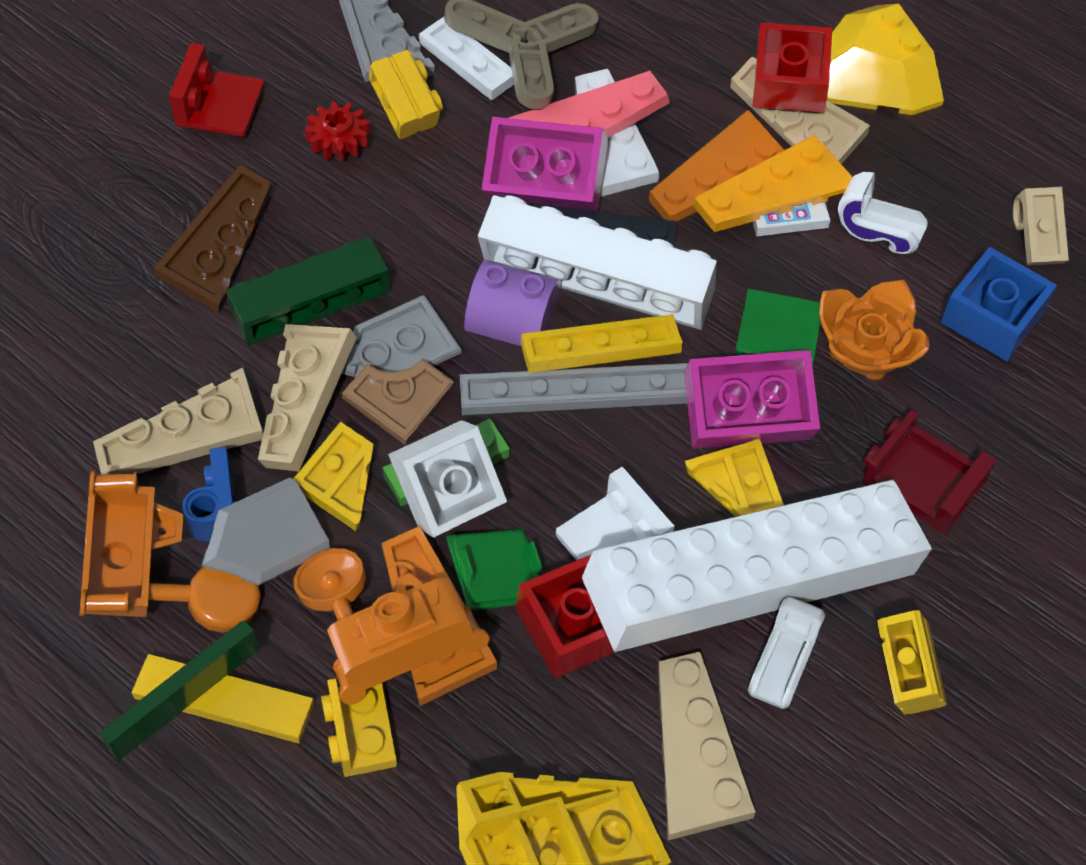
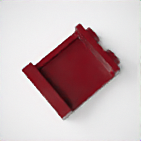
[862,409,996,536]

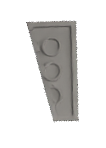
[339,0,435,82]

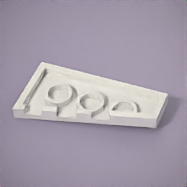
[574,69,659,197]

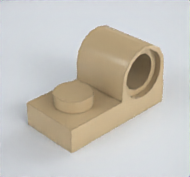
[1013,187,1069,265]

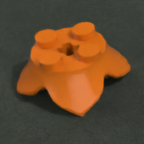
[819,280,930,380]

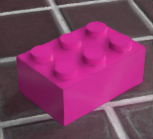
[482,117,608,211]
[684,350,820,449]

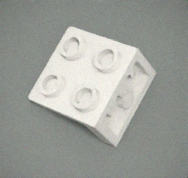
[556,467,674,560]

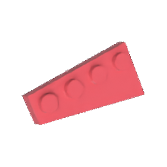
[509,71,670,138]

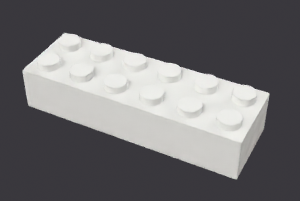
[478,195,717,330]

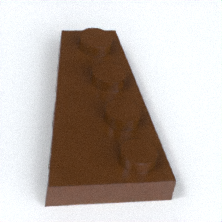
[154,164,271,313]

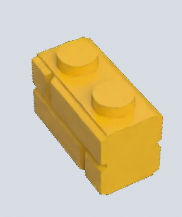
[369,49,443,139]
[877,610,947,715]

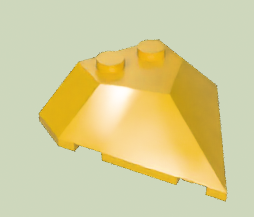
[827,4,944,115]

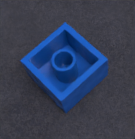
[941,247,1057,362]

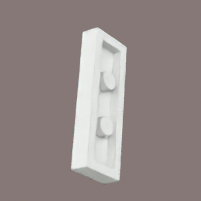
[419,17,514,100]

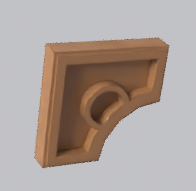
[342,359,454,445]

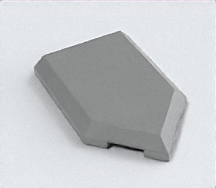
[341,295,462,377]
[201,478,330,586]

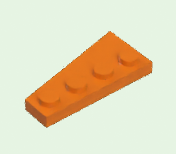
[649,110,784,221]
[382,526,497,707]

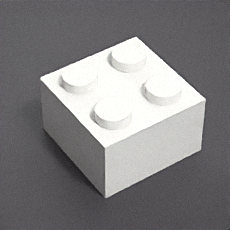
[388,420,507,538]

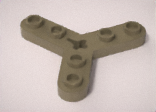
[444,0,598,109]

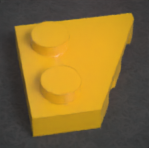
[293,422,374,531]
[685,439,784,517]

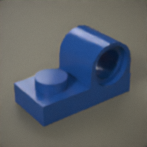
[182,447,235,542]

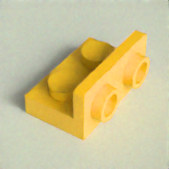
[321,678,397,777]

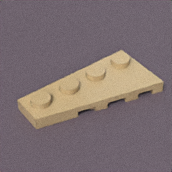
[258,324,357,472]
[93,368,263,475]
[658,652,755,841]

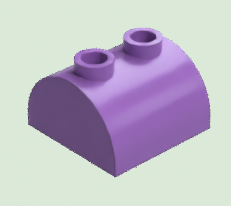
[464,259,561,346]

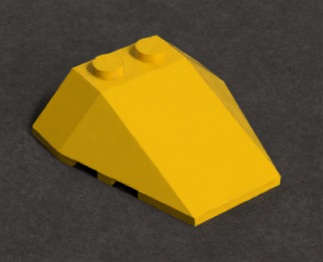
[456,772,671,865]

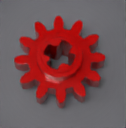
[305,101,370,161]

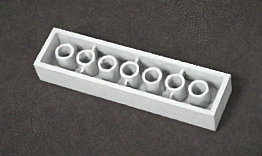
[582,480,932,652]

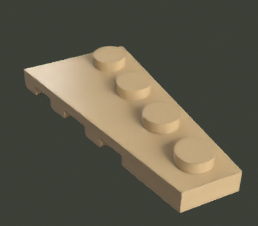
[730,57,870,164]

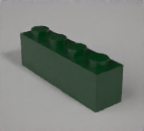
[226,237,390,346]

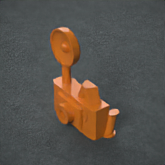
[79,470,261,633]
[293,548,489,705]

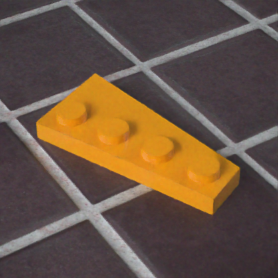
[693,135,853,232]

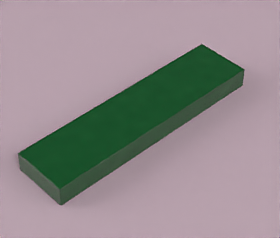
[99,620,260,762]

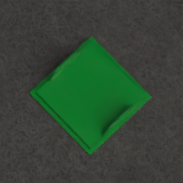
[446,529,542,610]

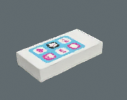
[752,202,830,237]

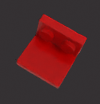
[169,43,264,137]

